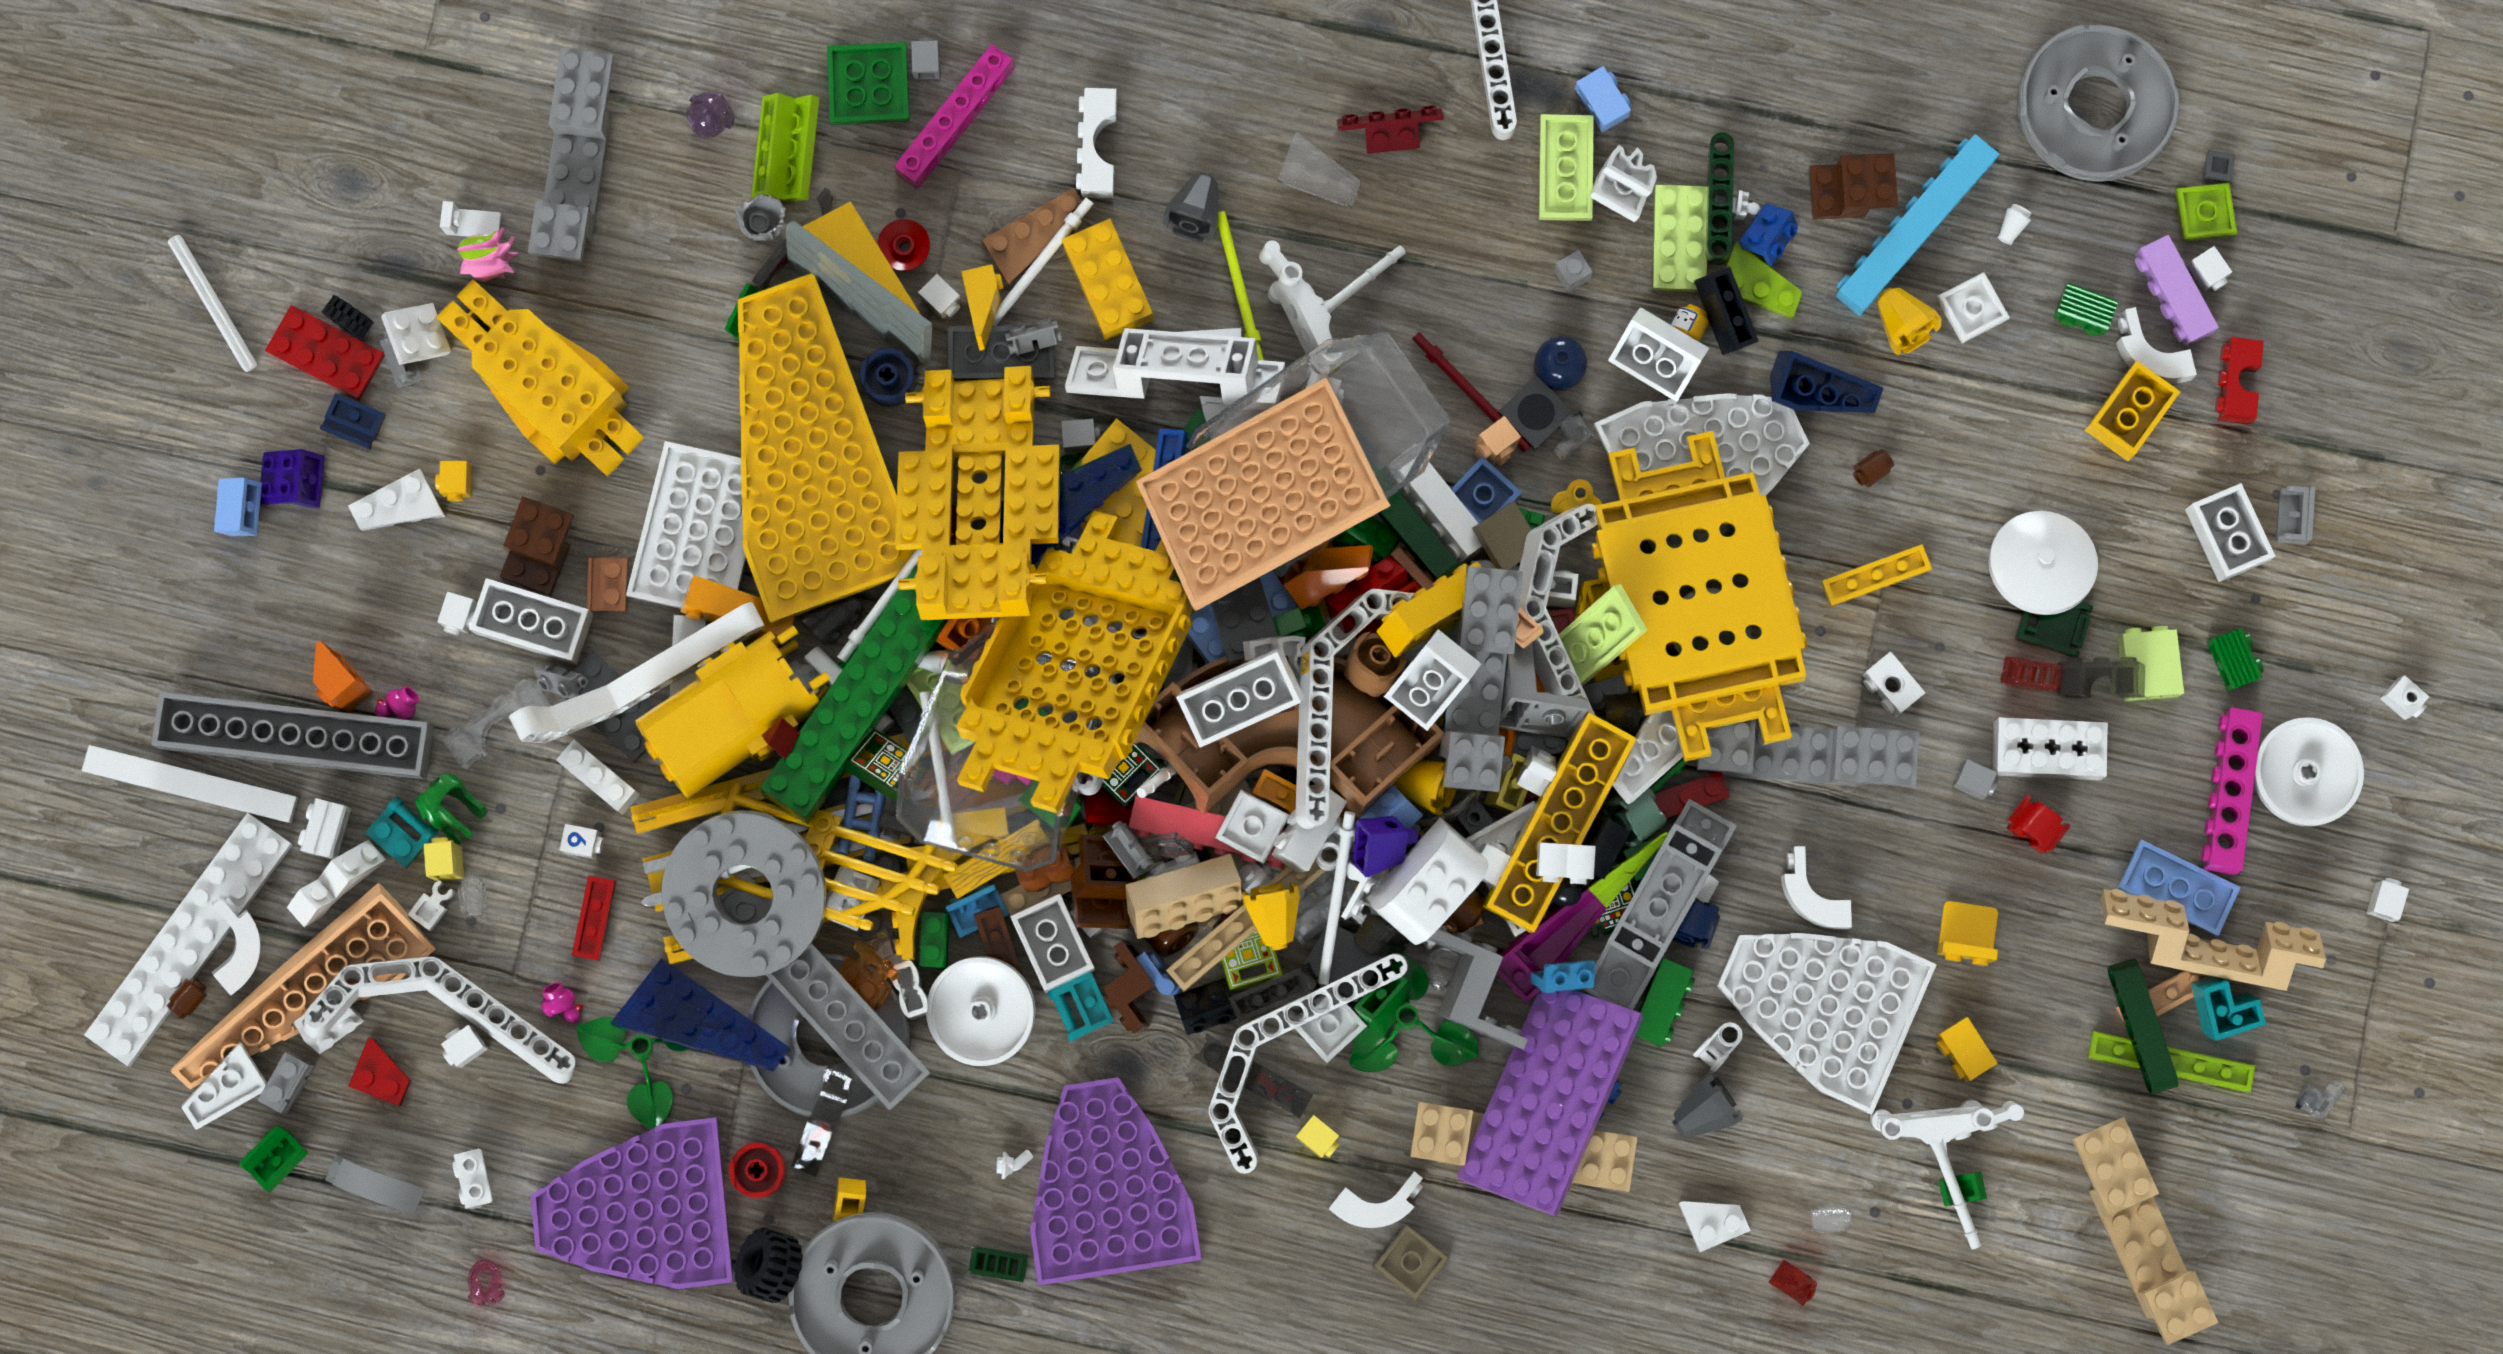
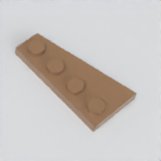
[982,188,1082,286]

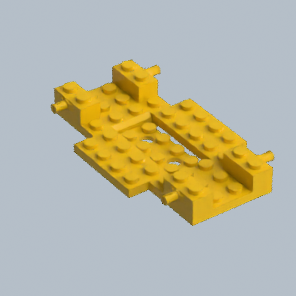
[895,366,1060,620]

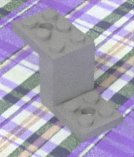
[1448,630,1589,738]
[1427,925,1528,1049]

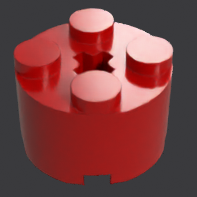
[2006,794,2071,854]
[729,1142,788,1199]

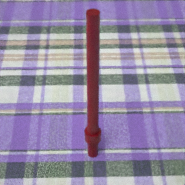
[1412,332,1531,452]

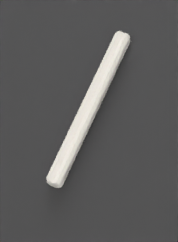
[168,235,257,372]

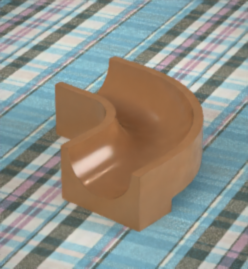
[1134,649,1444,821]

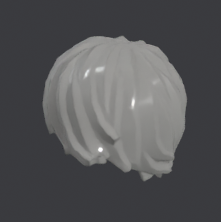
[735,193,787,241]

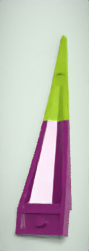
[1497,832,1668,1003]

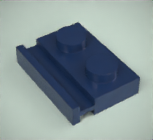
[320,393,386,450]

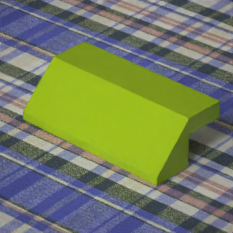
[751,93,820,203]

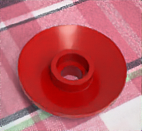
[877,219,930,271]

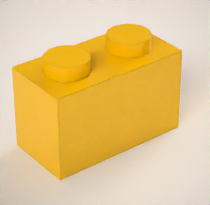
[1936,1017,1998,1082]

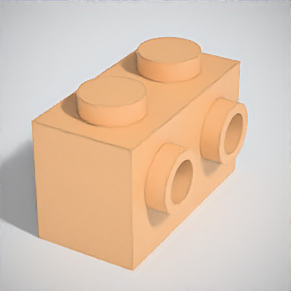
[1474,416,1521,467]

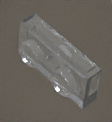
[1137,832,1194,861]

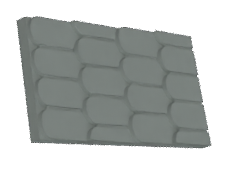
[785,201,932,365]

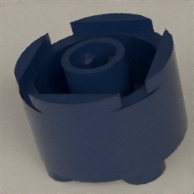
[860,348,916,407]
[1672,901,1720,949]

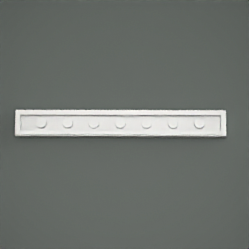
[81,745,298,824]

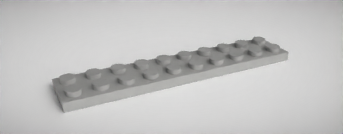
[719,872,931,1111]

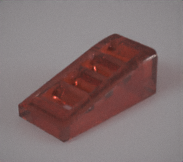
[2001,656,2063,692]

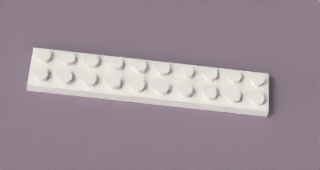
[84,812,293,1067]

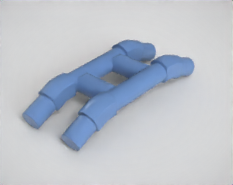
[837,774,886,862]

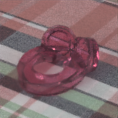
[468,1260,505,1306]

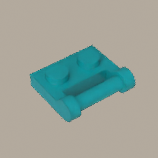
[365,796,438,869]
[1047,972,1114,1042]

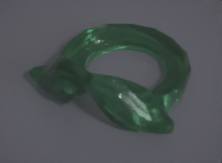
[1060,452,1083,483]

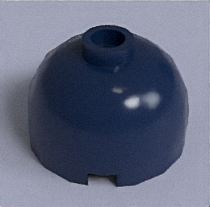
[1533,336,1587,391]

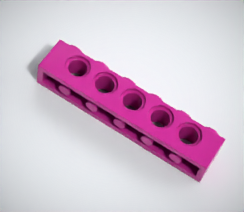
[894,44,1015,190]
[2201,707,2263,875]

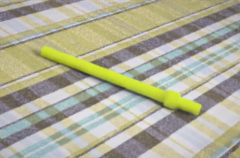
[1218,211,1264,360]

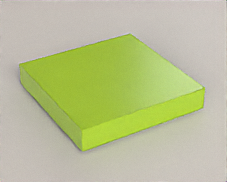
[2175,182,2237,242]

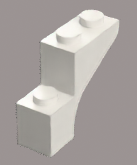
[287,839,386,927]

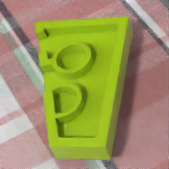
[1726,242,1802,319]

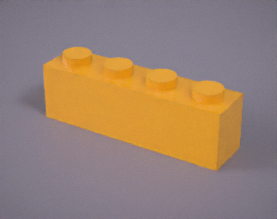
[680,575,795,647]

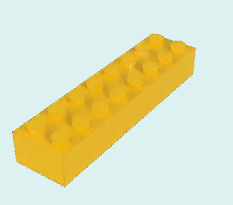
[1482,712,1637,933]

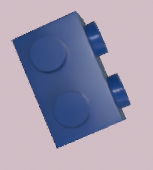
[1739,203,1798,266]

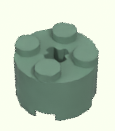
[1603,788,1666,847]

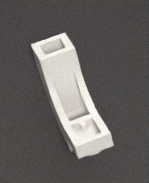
[2116,307,2197,384]
[1781,846,1852,930]
[211,896,260,996]
[1328,1171,1423,1228]

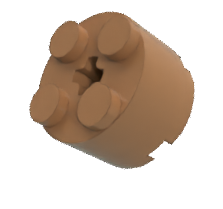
[1344,631,1406,697]

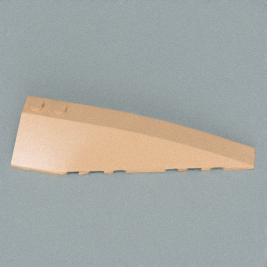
[171,883,436,1089]

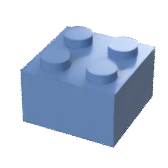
[1451,456,1522,524]

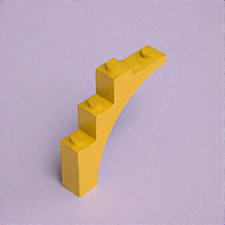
[877,807,1010,961]

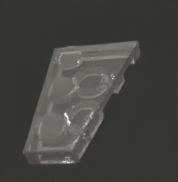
[1278,132,1361,208]

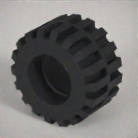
[734,1227,803,1303]

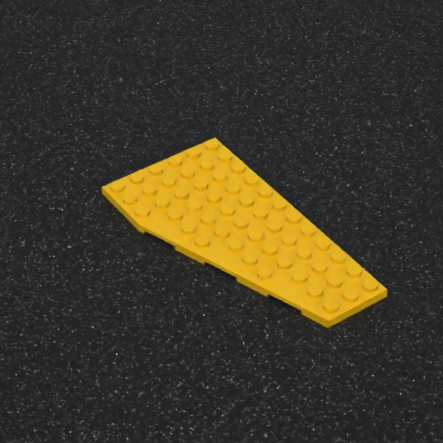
[738,273,918,624]

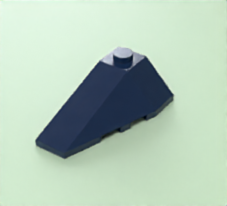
[1770,351,1883,413]

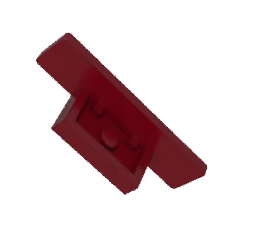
[1337,105,1444,154]

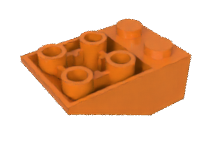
[1283,545,1373,610]

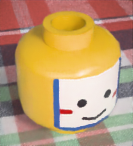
[1670,304,1709,342]

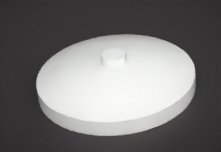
[1988,511,2098,615]
[2254,717,2364,826]
[926,956,1036,1066]

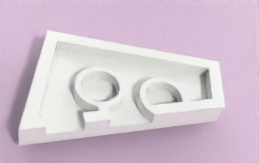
[348,469,446,531]
[181,1041,267,1130]

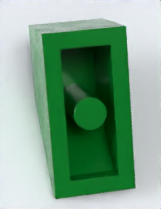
[1354,967,1410,1036]

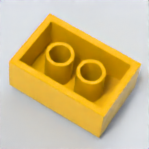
[2084,360,2181,461]

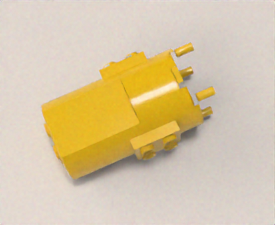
[635,626,830,798]

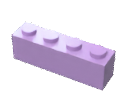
[2135,234,2219,347]

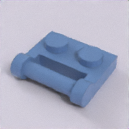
[1136,952,1181,995]

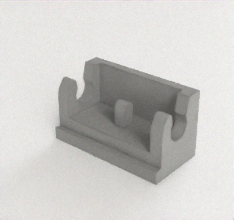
[2276,486,2315,545]

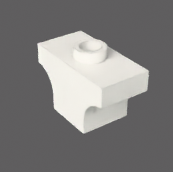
[1517,745,1557,797]

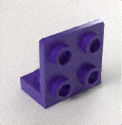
[260,449,325,508]

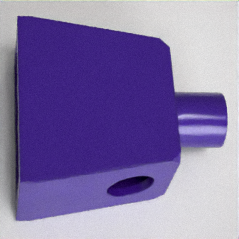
[1352,816,1418,878]

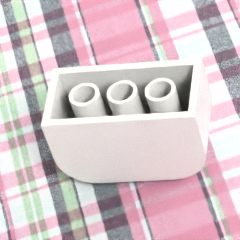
[1366,817,1488,945]

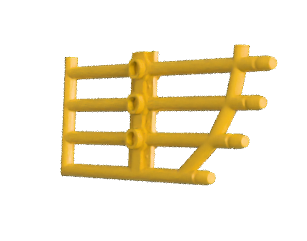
[717,783,957,931]

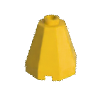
[1877,287,1942,355]
[1241,882,1300,950]

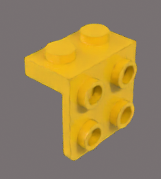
[1937,901,1998,966]

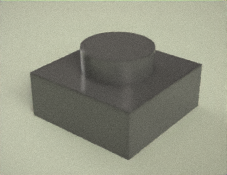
[2203,150,2235,182]

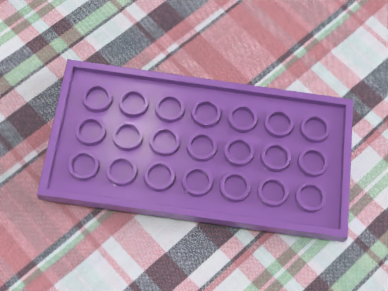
[1457,990,1644,1217]

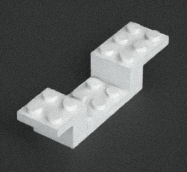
[1065,328,1286,409]

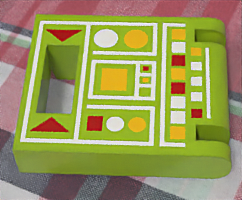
[1212,928,1283,992]

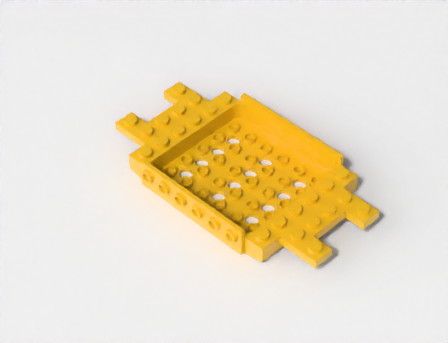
[1591,431,1807,762]
[956,511,1193,814]

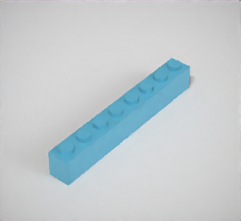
[1835,134,1999,317]

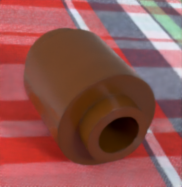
[1853,449,1894,487]
[166,978,207,1019]

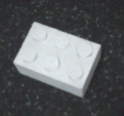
[1608,307,1709,402]
[2185,483,2275,582]
[1384,630,1481,731]
[1010,894,1095,993]

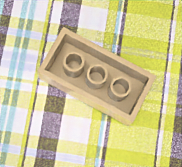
[1125,854,1242,939]

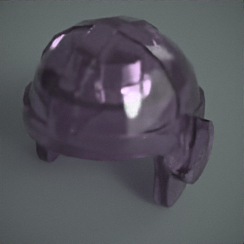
[686,92,735,138]

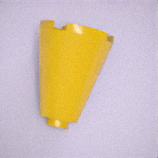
[1389,760,1457,816]

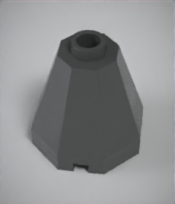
[1163,173,1218,242]
[1672,1071,1743,1137]

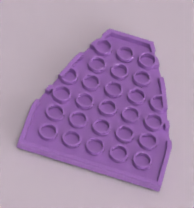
[1030,1077,1202,1286]
[530,1117,734,1289]

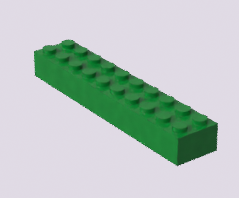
[760,568,949,825]

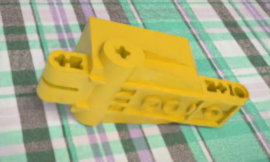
[435,279,645,477]

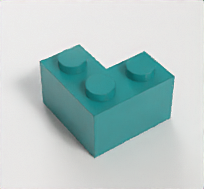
[2190,976,2266,1041]

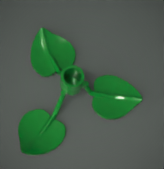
[1349,953,1479,1072]
[577,1007,702,1129]

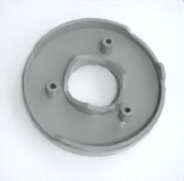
[2017,25,2179,182]
[662,810,827,977]
[745,954,910,1119]
[789,1212,956,1354]

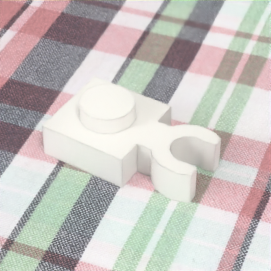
[408,880,455,931]

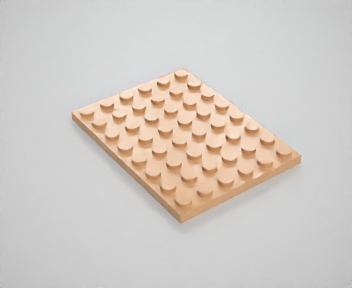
[1136,377,1390,611]

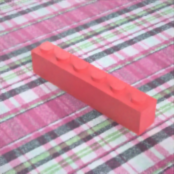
[1128,796,1285,869]

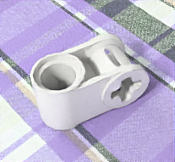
[1316,817,1356,871]
[1693,1022,1743,1073]

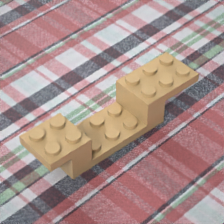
[2101,889,2326,991]
[1410,1102,1637,1192]
[2072,1117,2218,1345]

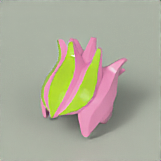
[457,227,519,282]

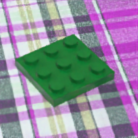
[827,42,910,125]

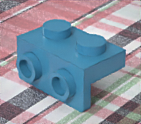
[945,882,1010,939]
[1530,960,1595,993]

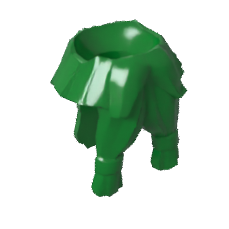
[415,773,488,845]

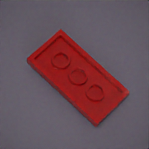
[265,305,385,401]

